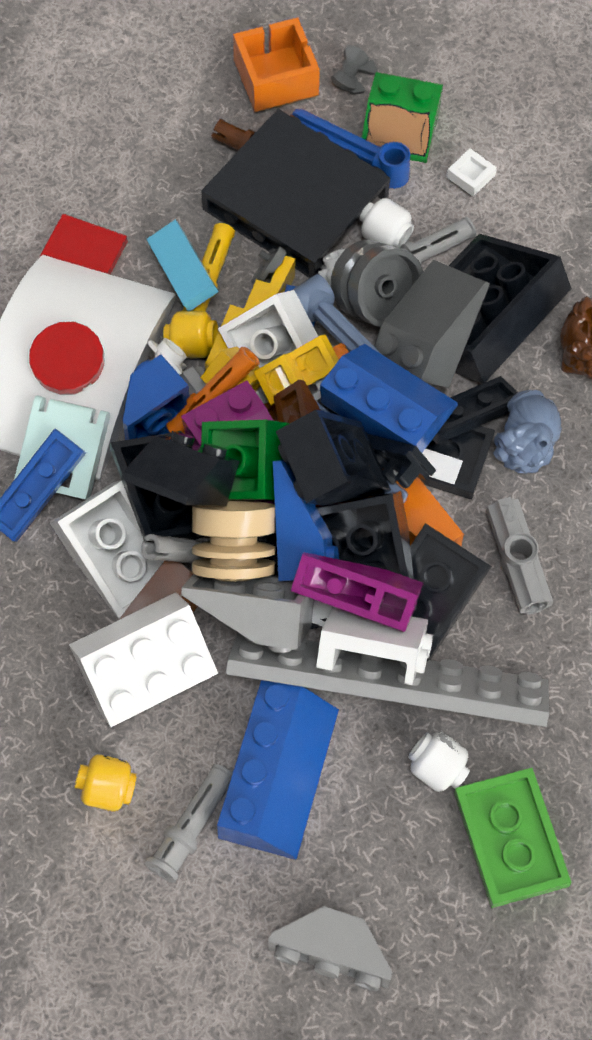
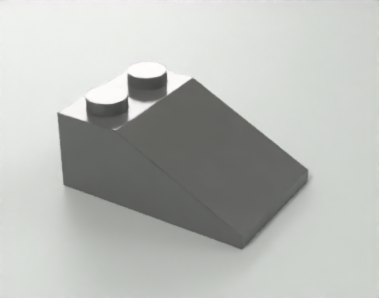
[374,260,490,388]

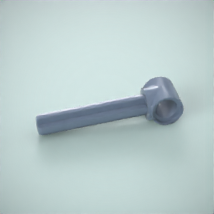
[291,274,381,354]

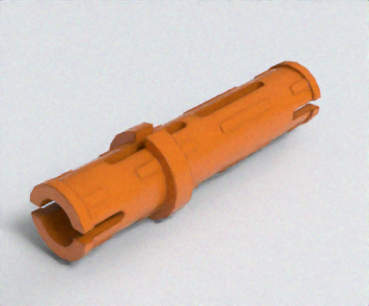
[166,346,260,434]

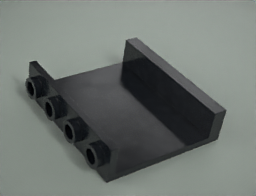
[201,109,390,278]

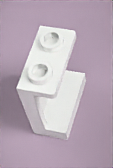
[316,606,433,685]

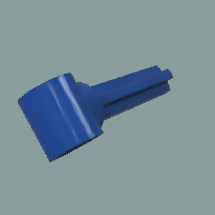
[292,109,410,188]

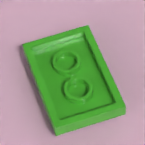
[454,768,572,908]

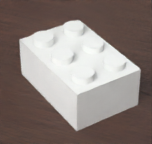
[69,592,218,727]

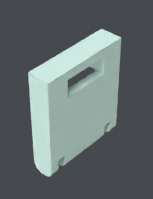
[14,395,110,500]

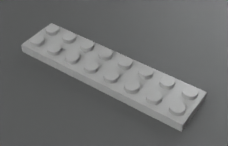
[226,632,549,727]

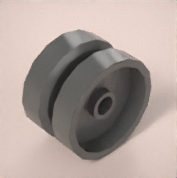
[331,239,424,327]

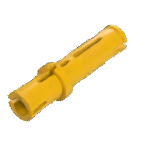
[182,223,235,312]

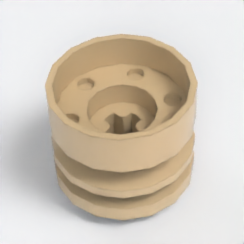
[192,500,275,582]

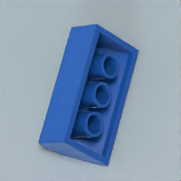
[217,680,339,860]

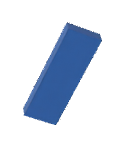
[0,428,87,542]

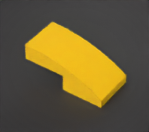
[254,334,339,405]

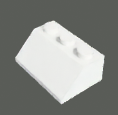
[218,290,325,404]

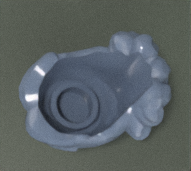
[493,390,562,474]

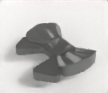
[331,45,378,94]
[251,247,286,284]

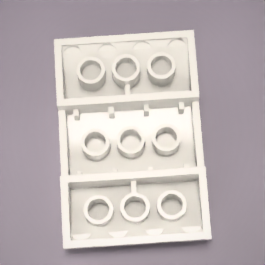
[0,255,176,481]

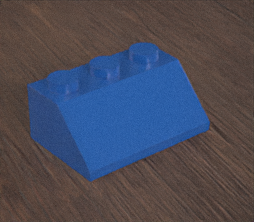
[320,344,458,453]

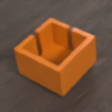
[233,17,320,112]

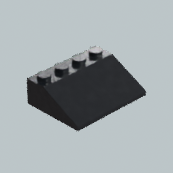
[448,233,572,384]
[258,491,417,629]

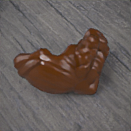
[560,296,592,380]

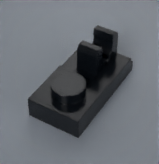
[367,434,436,488]

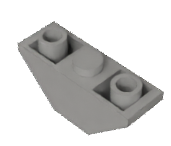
[268,906,393,991]

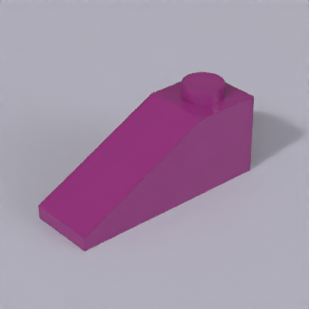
[291,552,423,632]

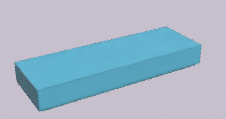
[147,219,219,311]

